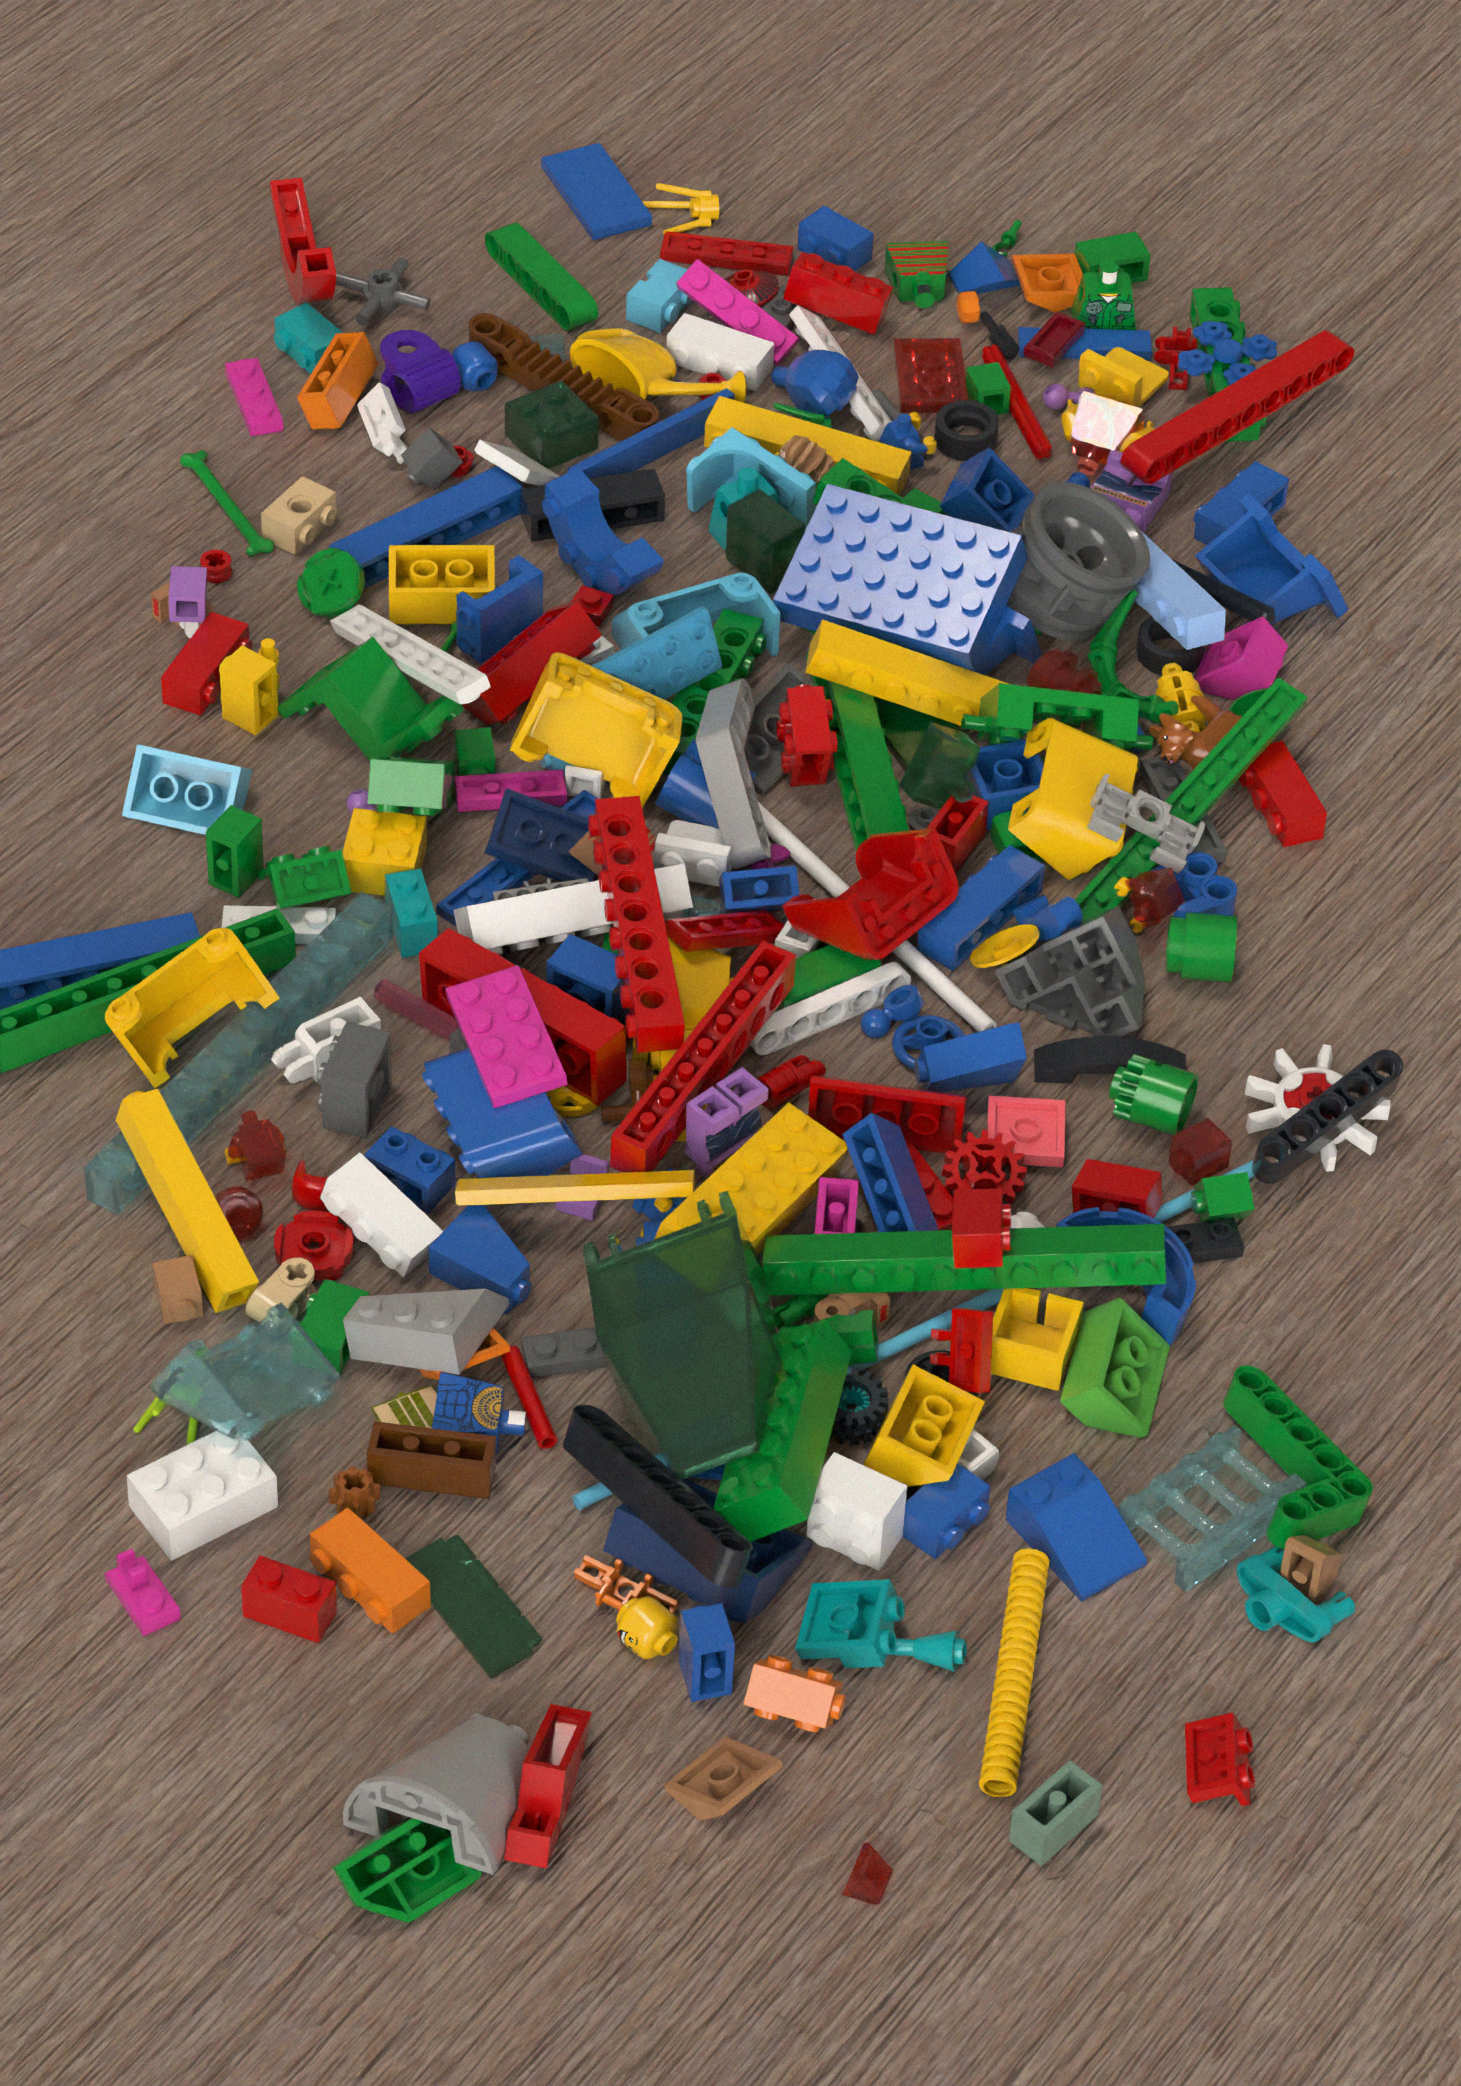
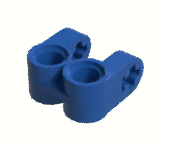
[1142,852,1237,917]

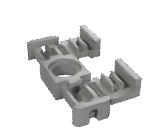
[1087,774,1205,874]

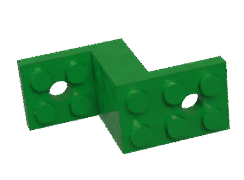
[278,637,465,761]

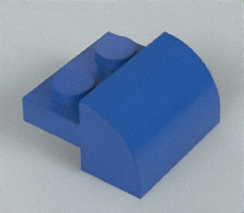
[655,739,757,829]

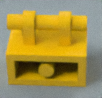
[219,638,280,736]

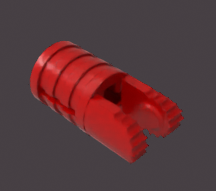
[756,1054,827,1109]

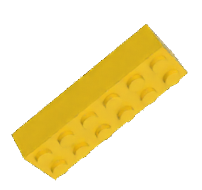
[649,1102,849,1298]

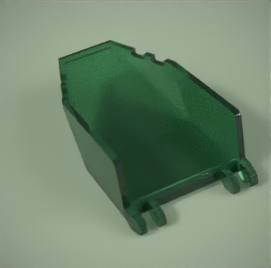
[583,1191,782,1480]

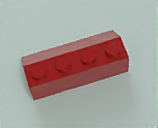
[462,601,602,724]
[808,1075,968,1153]

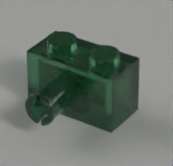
[899,722,981,810]

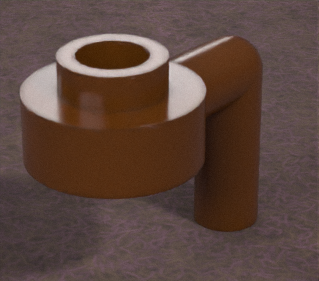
[601,1058,653,1122]

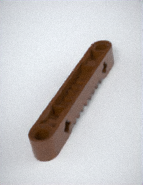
[469,313,659,441]

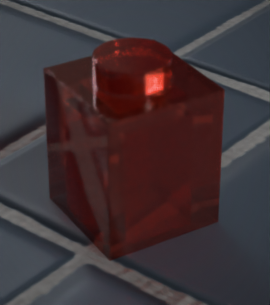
[1168,1118,1232,1186]

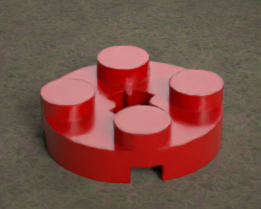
[274,1210,353,1281]

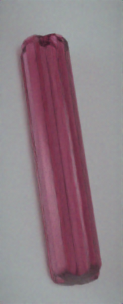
[374,979,459,1040]

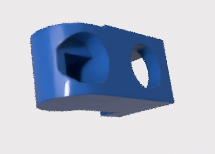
[1013,895,1083,942]

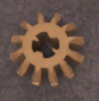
[778,435,835,489]

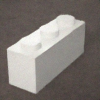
[666,313,774,391]
[320,1152,443,1278]

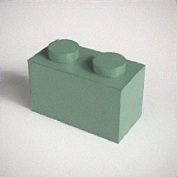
[1009,1760,1103,1866]

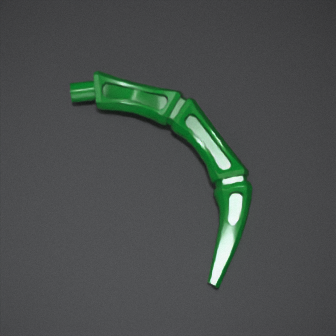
[1087,589,1179,724]

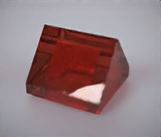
[842,1842,893,1905]

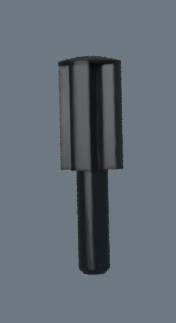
[980,311,1019,359]

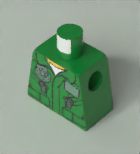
[1071,261,1136,330]

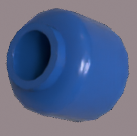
[452,341,498,392]

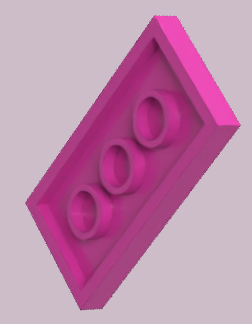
[445,965,568,1108]

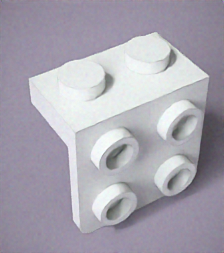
[654,820,733,887]

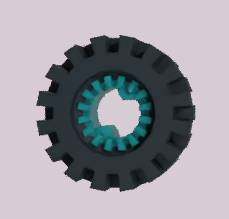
[830,1368,889,1445]

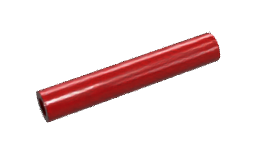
[500,1346,558,1449]

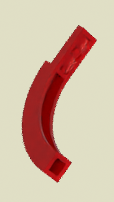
[269,177,336,304]

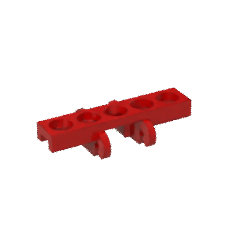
[1154,327,1198,390]

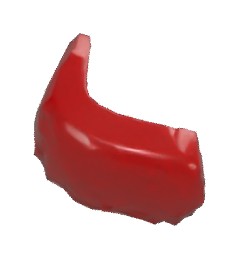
[291,1160,330,1212]

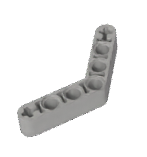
[696,678,771,869]

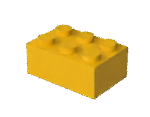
[389,545,495,624]

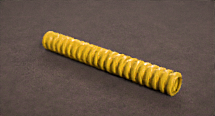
[979,1548,1050,1798]

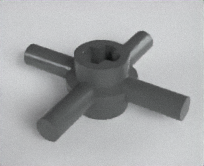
[336,258,431,325]

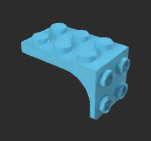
[686,427,816,533]

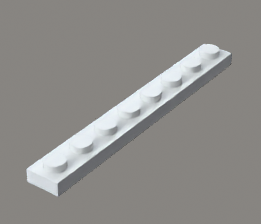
[330,604,491,705]

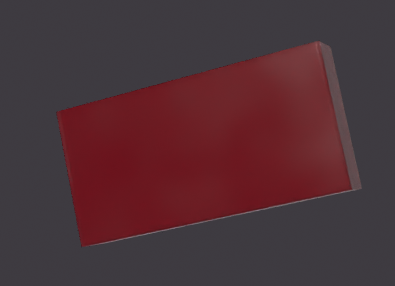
[1024,312,1085,368]

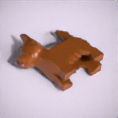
[1148,695,1242,770]

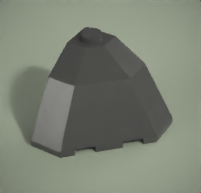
[995,906,1145,1037]

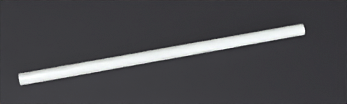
[758,802,997,1032]

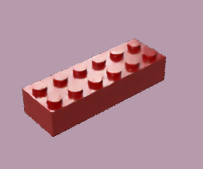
[419,928,627,1106]

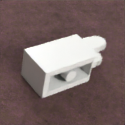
[271,997,381,1084]

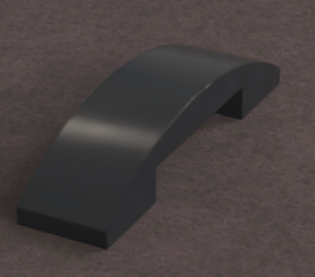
[1033,1036,1187,1083]

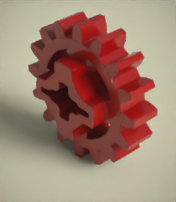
[942,1129,1027,1205]

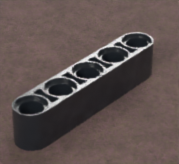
[1252,1049,1404,1184]

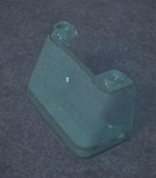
[149,1302,341,1441]

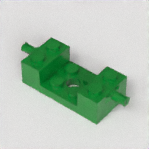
[961,683,1153,751]

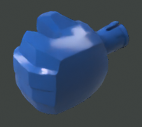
[772,350,859,419]

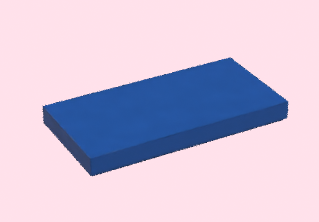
[541,143,652,240]

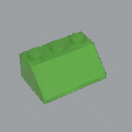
[1060,1297,1170,1438]

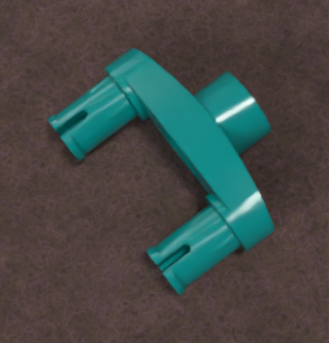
[1236,1545,1355,1643]

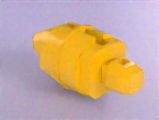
[1155,663,1206,732]

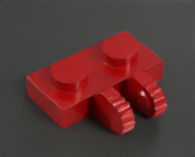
[930,1308,993,1393]

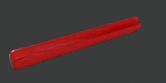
[982,344,1052,460]

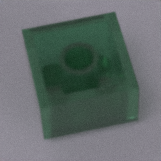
[505,380,599,469]
[725,489,805,594]

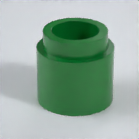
[1165,912,1237,983]

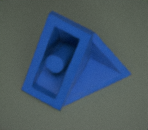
[949,241,1020,294]

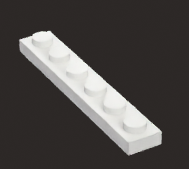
[789,305,892,442]

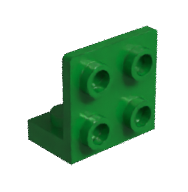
[258,846,352,910]

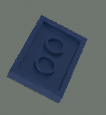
[484,788,595,882]

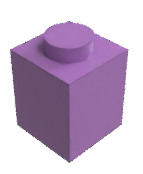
[169,566,207,623]

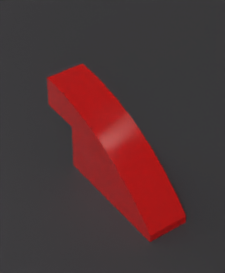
[504,1704,592,1868]

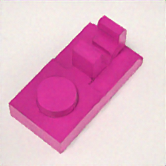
[104,1548,181,1636]

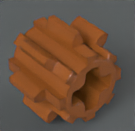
[329,1466,380,1518]

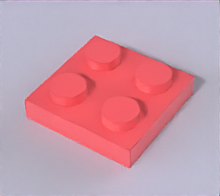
[987,1095,1065,1168]

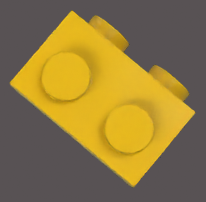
[1078,347,1169,411]

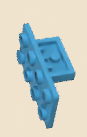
[592,606,722,699]

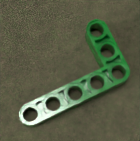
[1223,1365,1373,1549]

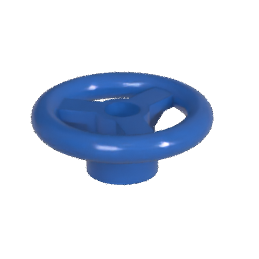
[892,1015,965,1070]

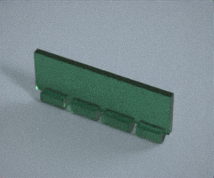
[405,1535,542,1679]

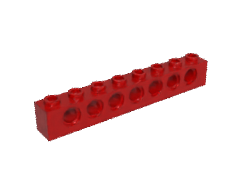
[588,796,685,1053]
[610,941,796,1173]

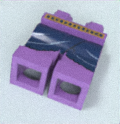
[1091,450,1173,533]
[685,1067,769,1179]

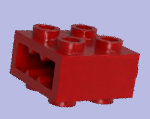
[776,684,837,787]

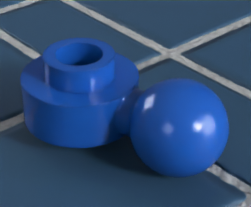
[860,985,924,1038]

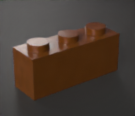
[367,1421,496,1499]

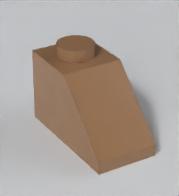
[1280,1535,1341,1605]

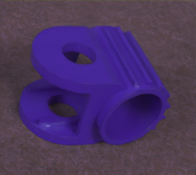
[380,330,461,414]

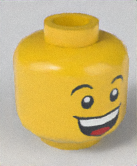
[616,1596,679,1660]

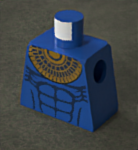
[432,1373,526,1454]

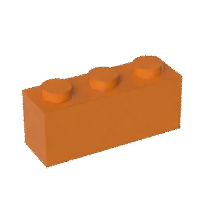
[297,332,379,430]
[309,1507,431,1634]

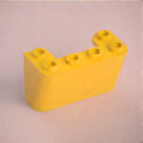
[1008,718,1138,881]

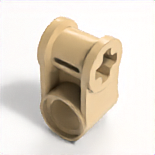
[245,1258,315,1335]

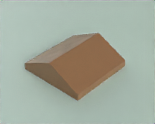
[664,1737,783,1821]

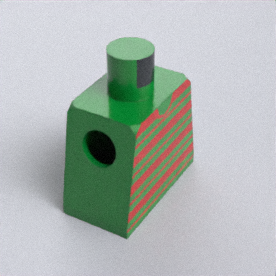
[884,241,948,308]

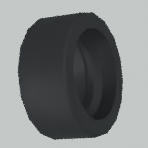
[934,400,999,461]
[1136,616,1204,675]

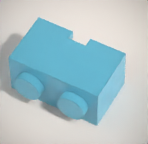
[626,259,693,333]

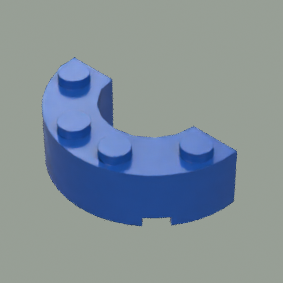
[542,468,664,595]
[1055,1207,1196,1346]

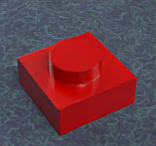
[570,585,614,627]

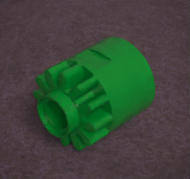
[1109,1054,1199,1137]

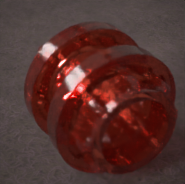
[1026,649,1102,695]

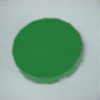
[297,548,365,618]

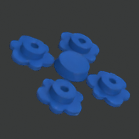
[1178,321,1277,386]

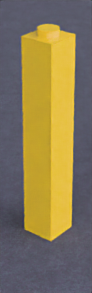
[116,1089,259,1313]

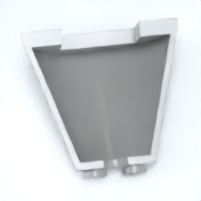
[343,1713,529,1875]

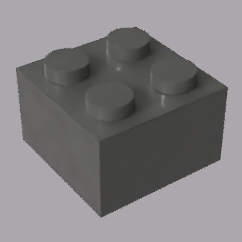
[317,1022,392,1139]

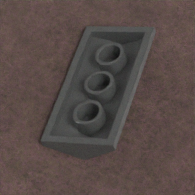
[744,662,813,795]

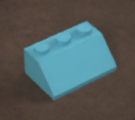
[122,744,253,835]

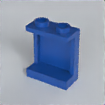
[456,555,543,663]

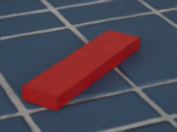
[660,231,794,276]
[665,910,784,952]

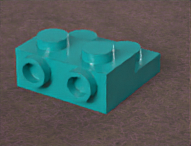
[795,1579,905,1668]

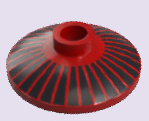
[724,269,779,306]

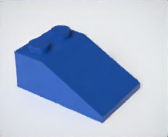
[1005,1453,1147,1602]

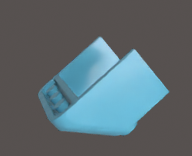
[612,573,780,657]

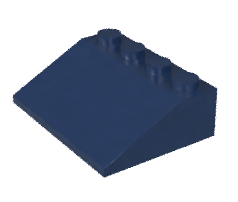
[603,1472,813,1623]

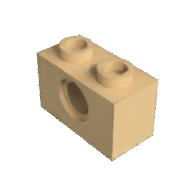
[261,476,338,555]

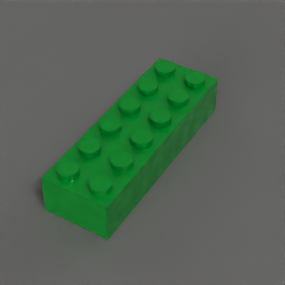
[713,1318,852,1542]

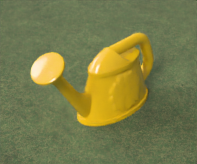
[570,328,747,403]

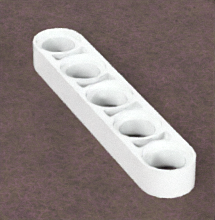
[749,962,911,1055]

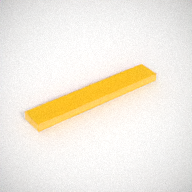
[455,1170,695,1206]

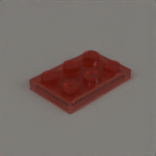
[893,338,968,414]

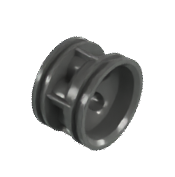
[1007,482,1150,641]

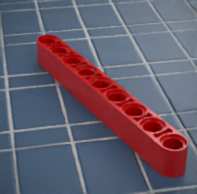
[1120,330,1355,485]

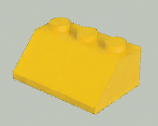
[863,1365,985,1487]

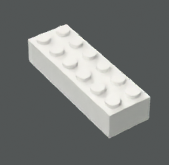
[454,863,693,954]

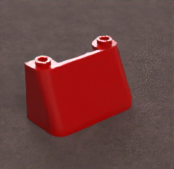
[782,828,959,960]

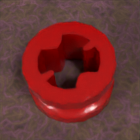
[200,549,232,583]

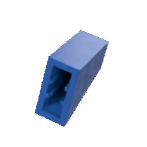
[914,1022,1027,1092]
[429,1205,532,1315]

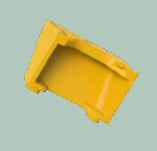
[510,653,682,809]
[105,927,280,1089]

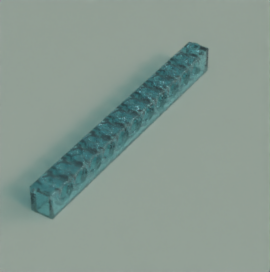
[84,892,393,1215]

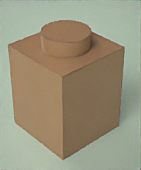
[152,1255,203,1324]

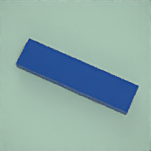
[1017,327,1152,361]

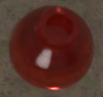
[214,1186,263,1240]

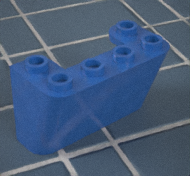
[422,1048,583,1178]

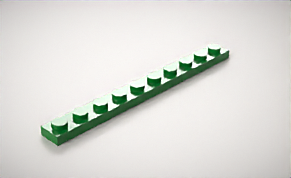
[1075,677,1308,922]

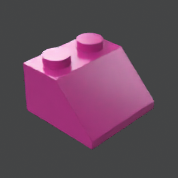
[1194,616,1288,700]

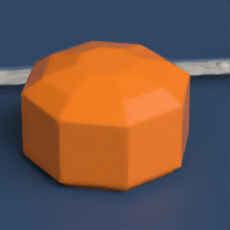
[956,291,980,324]

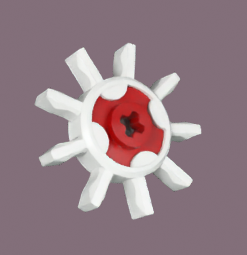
[1245,1044,1391,1172]

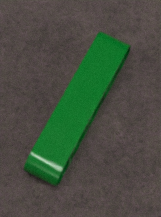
[484,222,599,331]

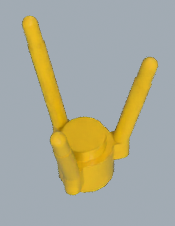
[642,183,719,235]

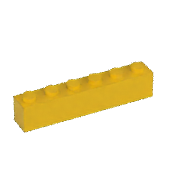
[704,396,911,496]
[805,619,1009,731]

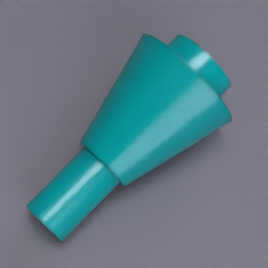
[892,1630,967,1672]

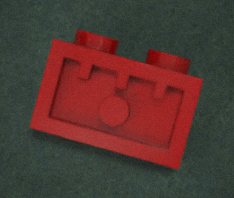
[1185,1712,1255,1806]

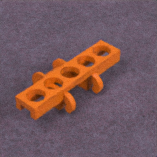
[574,1555,679,1614]

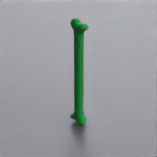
[180,450,274,557]

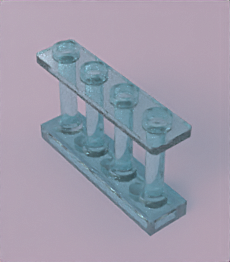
[1118,1425,1306,1592]

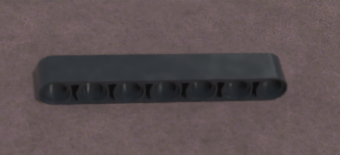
[563,1404,753,1588]

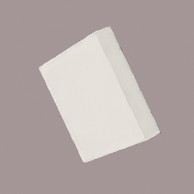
[474,440,560,486]

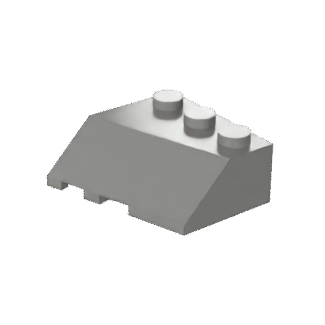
[343,1289,509,1375]

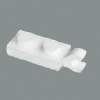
[357,382,407,464]

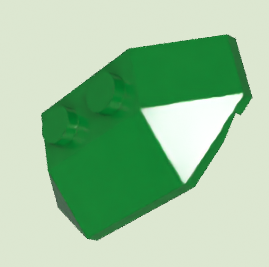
[332,1817,482,1924]

